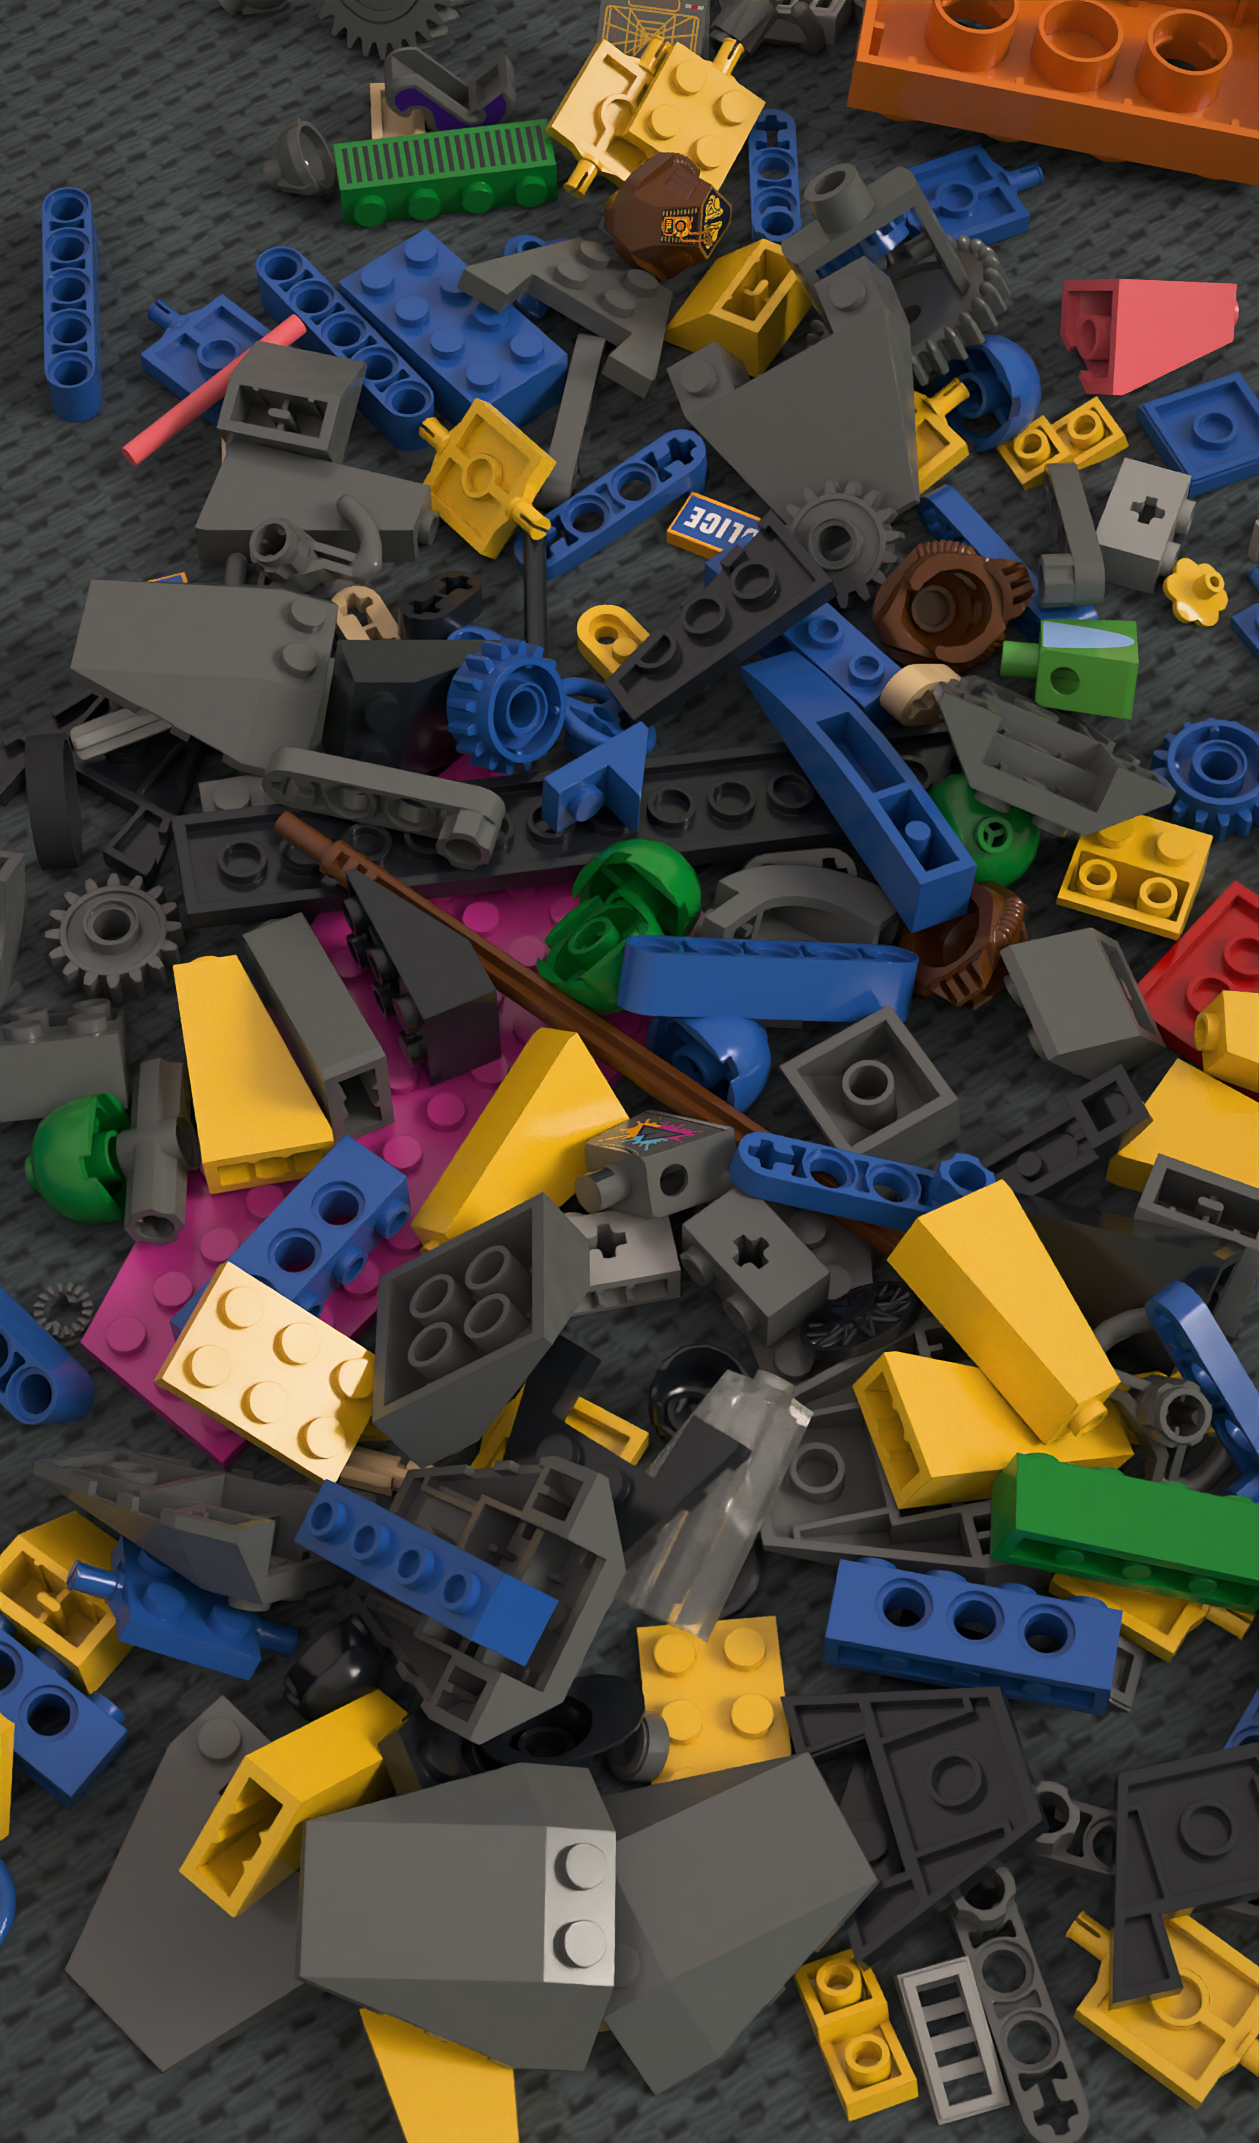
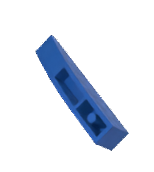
[740,650,977,933]

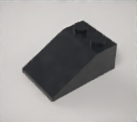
[321,640,500,774]

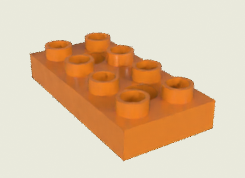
[846,0,1259,186]

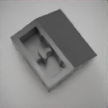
[216,340,367,464]
[1000,927,1167,1081]
[0,998,132,1123]
[1133,1153,1259,1344]

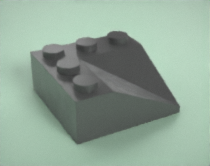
[372,1192,590,1469]

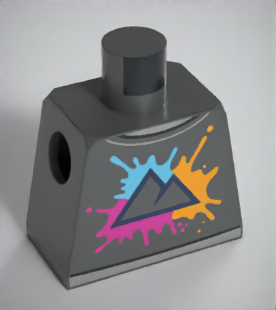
[575,1109,737,1219]

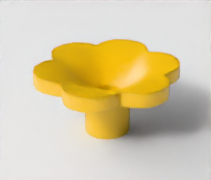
[1163,558,1228,628]

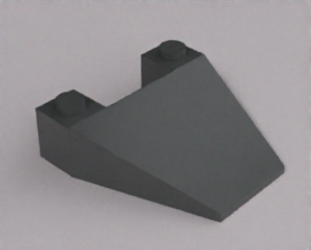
[667,256,920,552]
[735,1316,1052,1589]
[64,1694,325,2074]

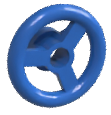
[561,677,657,757]

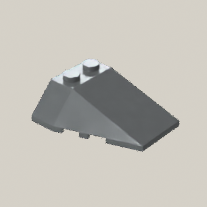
[68,580,339,777]
[933,675,1176,837]
[32,1446,377,1611]
[347,1456,626,1745]
[601,1752,880,2096]
[295,1762,616,2072]

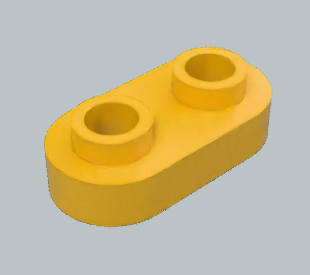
[577,605,650,680]

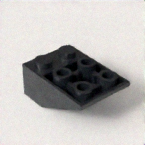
[341,868,502,1087]

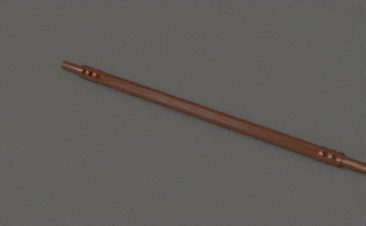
[273,811,906,1257]

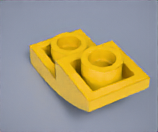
[996,396,1129,490]
[793,1948,919,2122]

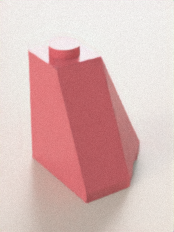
[1060,279,1239,395]

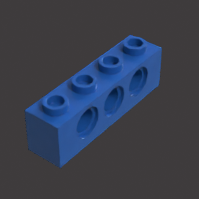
[704,533,901,730]
[169,1134,411,1342]
[293,1478,559,1666]
[824,1557,1123,1717]
[0,1613,128,1811]

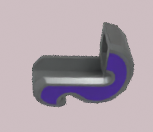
[383,46,516,132]

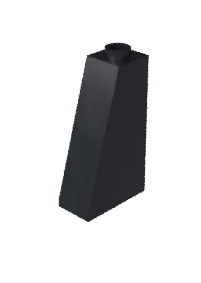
[1013,1191,1246,1377]

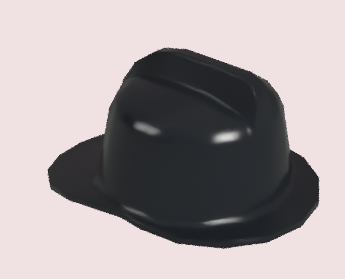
[479,1674,646,1771]

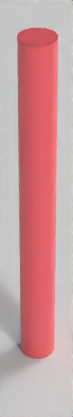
[121,314,306,467]

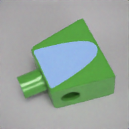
[1000,619,1139,720]

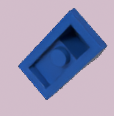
[541,721,648,833]

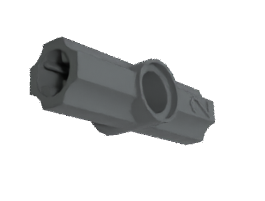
[116,1057,201,1246]

